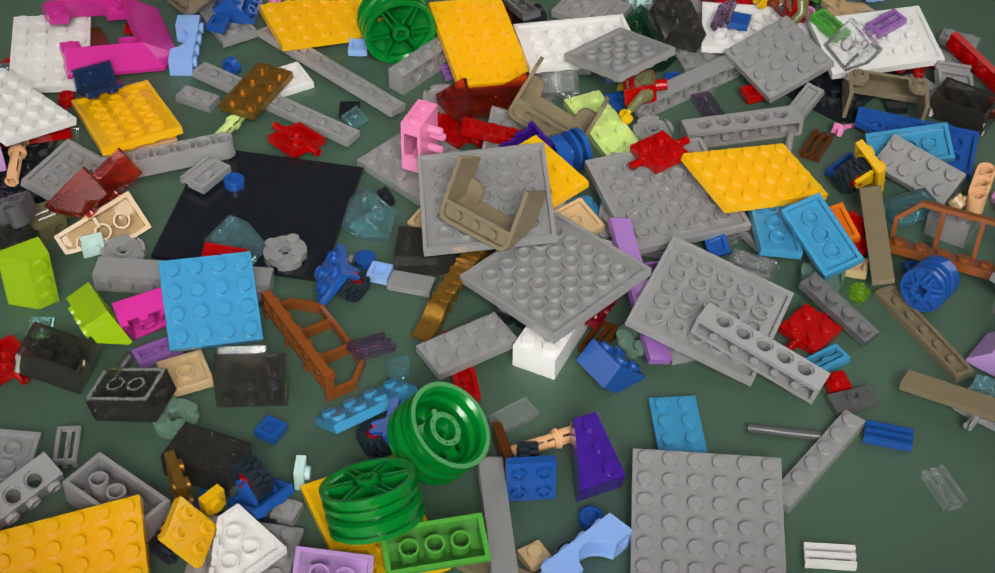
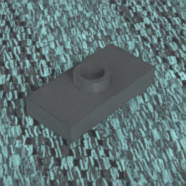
[826,385,880,417]

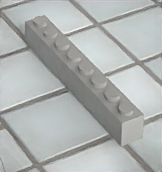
[92,256,275,302]

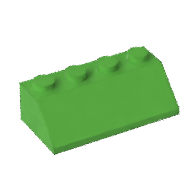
[379,512,492,573]

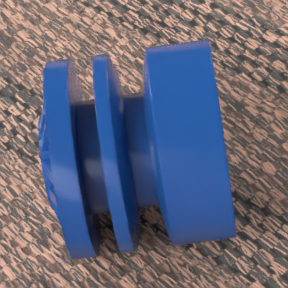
[547,127,593,171]
[900,255,960,312]

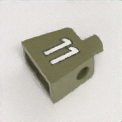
[25,200,76,246]

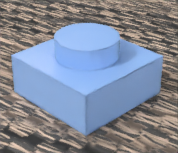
[348,39,368,57]
[366,261,394,286]

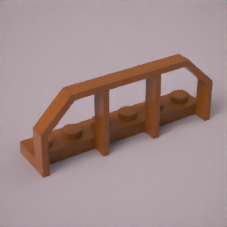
[889,199,995,280]
[261,289,366,402]

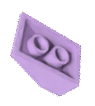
[292,546,374,573]

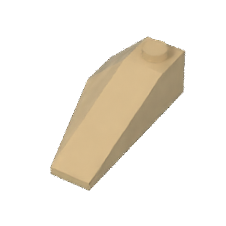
[53,191,151,255]

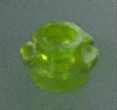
[849,282,871,302]

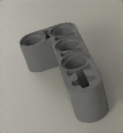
[0,191,39,229]

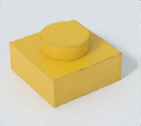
[198,484,226,518]

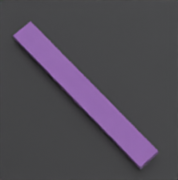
[607,218,672,365]

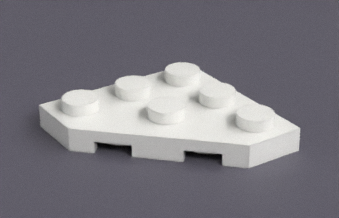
[208,503,287,573]

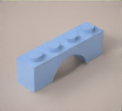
[168,15,205,76]
[540,513,633,573]

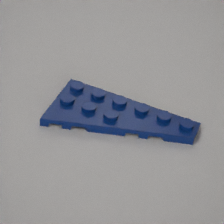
[854,106,979,181]

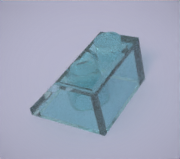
[341,186,397,242]
[204,215,265,264]

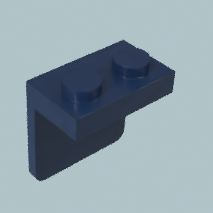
[70,59,123,99]

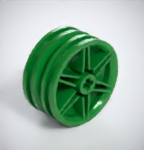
[357,0,436,64]
[387,382,490,486]
[319,457,425,545]

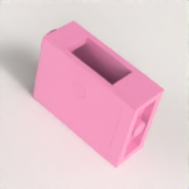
[401,99,446,173]

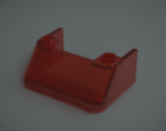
[435,72,529,123]
[45,148,142,219]

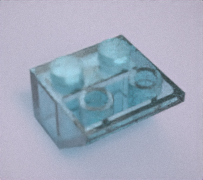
[883,187,936,229]

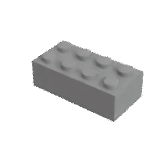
[62,452,171,542]

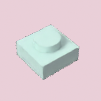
[79,232,104,259]
[293,455,312,490]

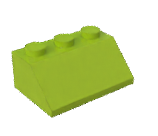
[0,237,60,310]
[66,282,132,345]

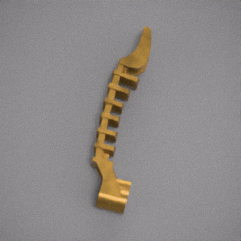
[411,249,496,342]

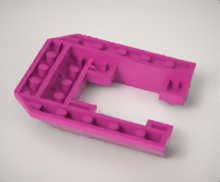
[41,0,175,79]

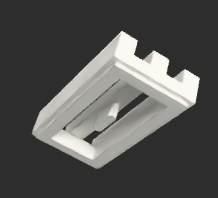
[803,542,857,571]

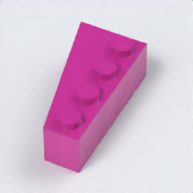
[111,287,166,341]

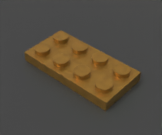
[219,62,293,120]

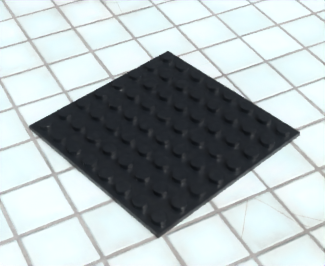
[151,150,364,282]

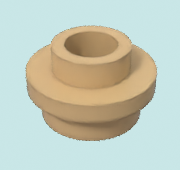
[946,192,967,209]

